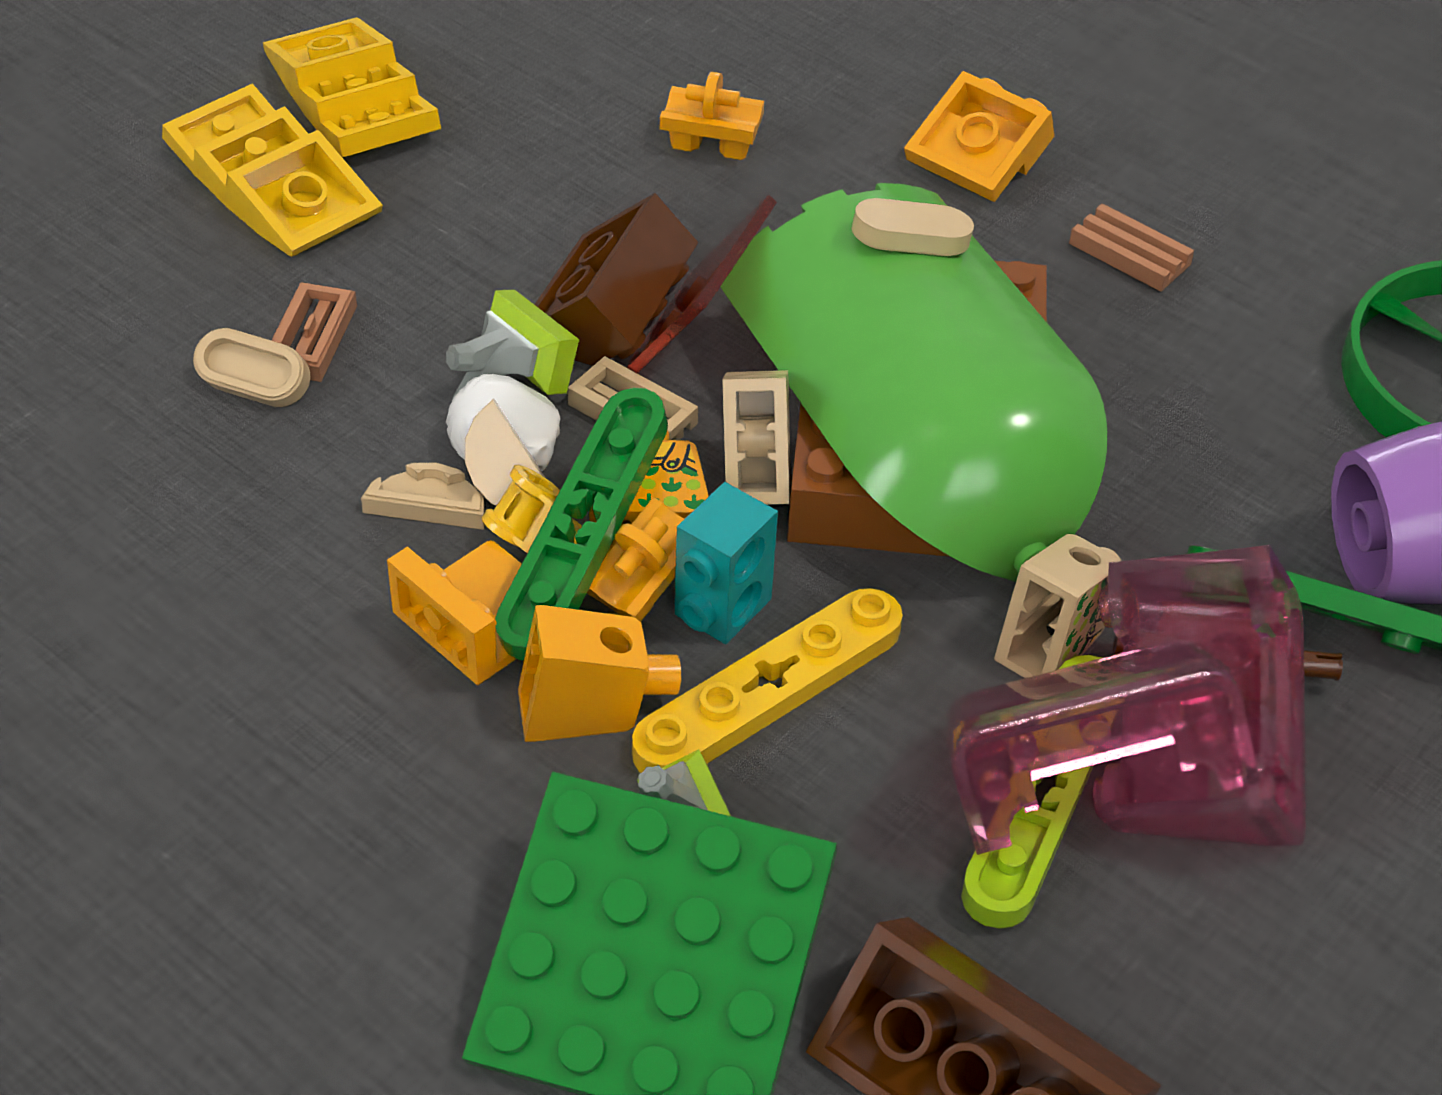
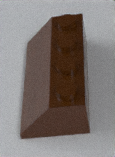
[806,917,1162,1095]

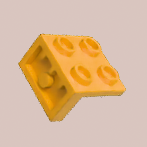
[387,540,522,686]

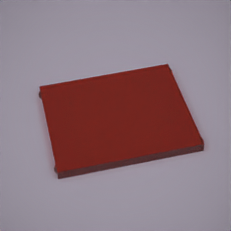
[626,195,777,374]

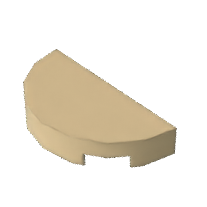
[465,398,545,505]
[361,463,485,530]

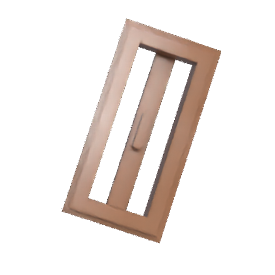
[1069,203,1194,292]
[271,283,357,382]

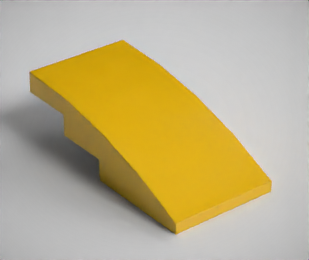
[263,17,441,158]
[162,83,383,257]

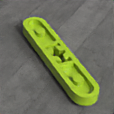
[961,655,1124,929]

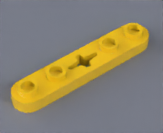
[632,588,903,773]

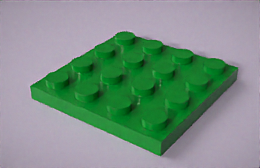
[462,771,837,1095]

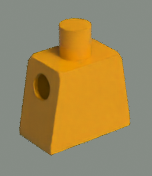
[518,605,681,742]

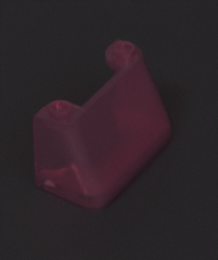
[1093,545,1306,847]
[946,638,1260,855]

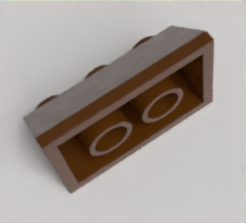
[534,193,699,366]

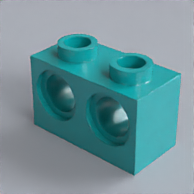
[675,482,778,645]

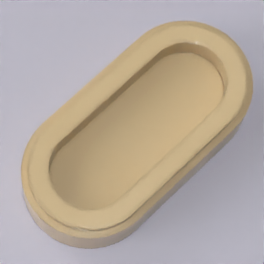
[851,198,974,256]
[193,328,310,407]

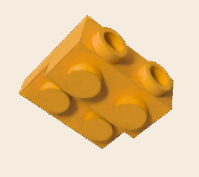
[904,71,1054,202]

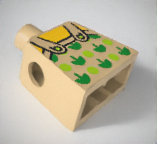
[994,534,1125,692]

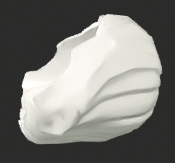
[446,374,560,472]

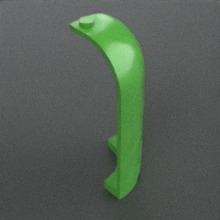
[715,183,1107,582]

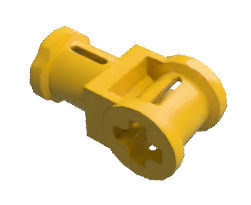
[481,465,610,555]

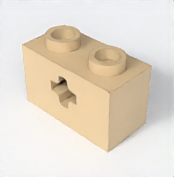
[722,370,791,505]

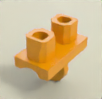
[660,72,764,160]
[587,497,684,622]

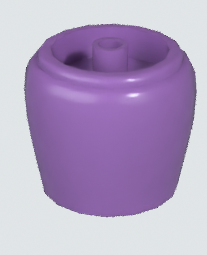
[1331,422,1442,604]

